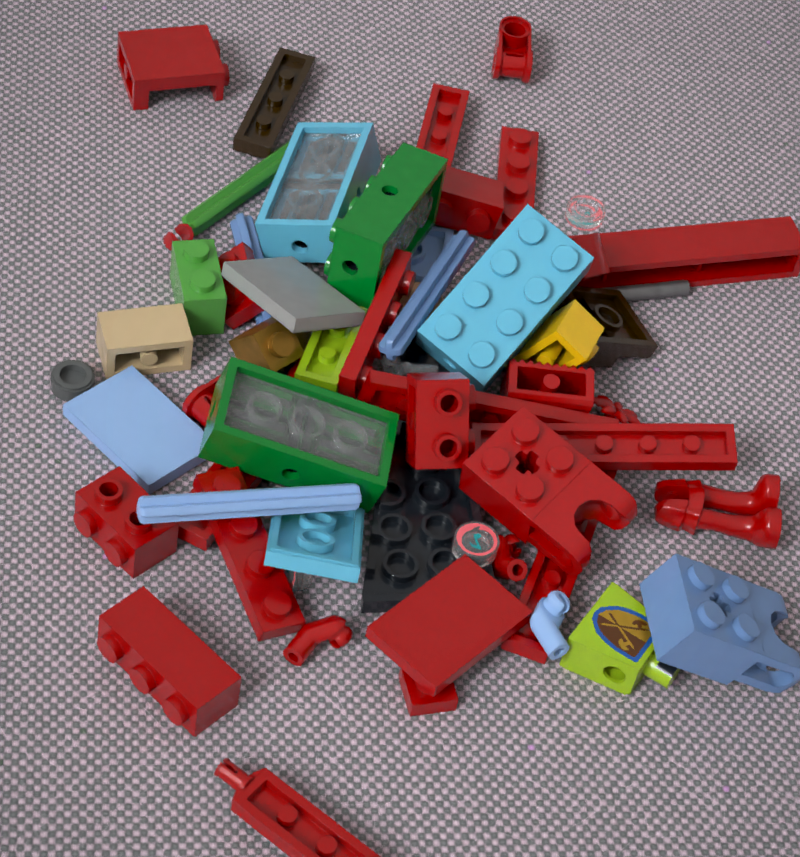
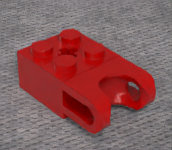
[459,406,638,575]

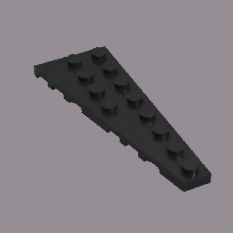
[360,334,495,613]

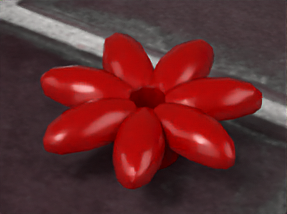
[594,395,640,423]

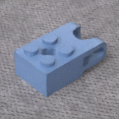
[639,554,800,693]

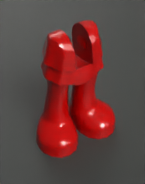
[654,473,782,549]

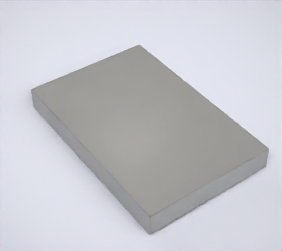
[221,256,365,333]

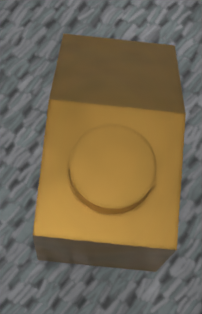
[228,317,312,372]

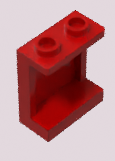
[117,24,230,111]

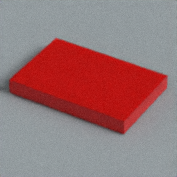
[365,554,533,697]

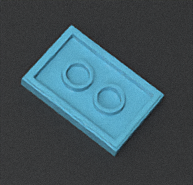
[263,508,365,583]

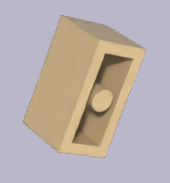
[96,303,193,379]

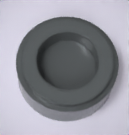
[51,360,95,402]

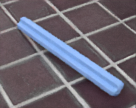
[136,483,362,524]

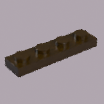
[232,47,316,159]

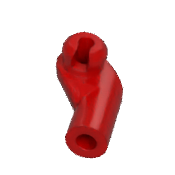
[489,534,528,582]
[283,615,353,666]

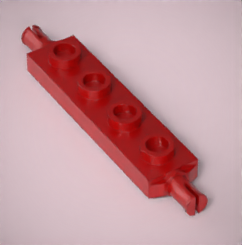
[214,758,381,857]

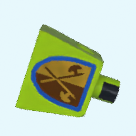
[559,582,680,695]

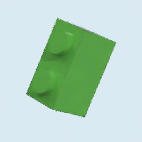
[170,239,227,336]

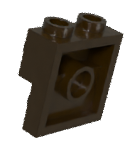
[551,286,658,368]

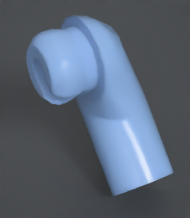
[530,590,570,660]

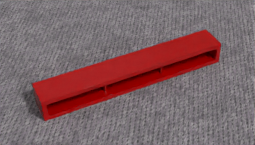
[568,216,800,288]

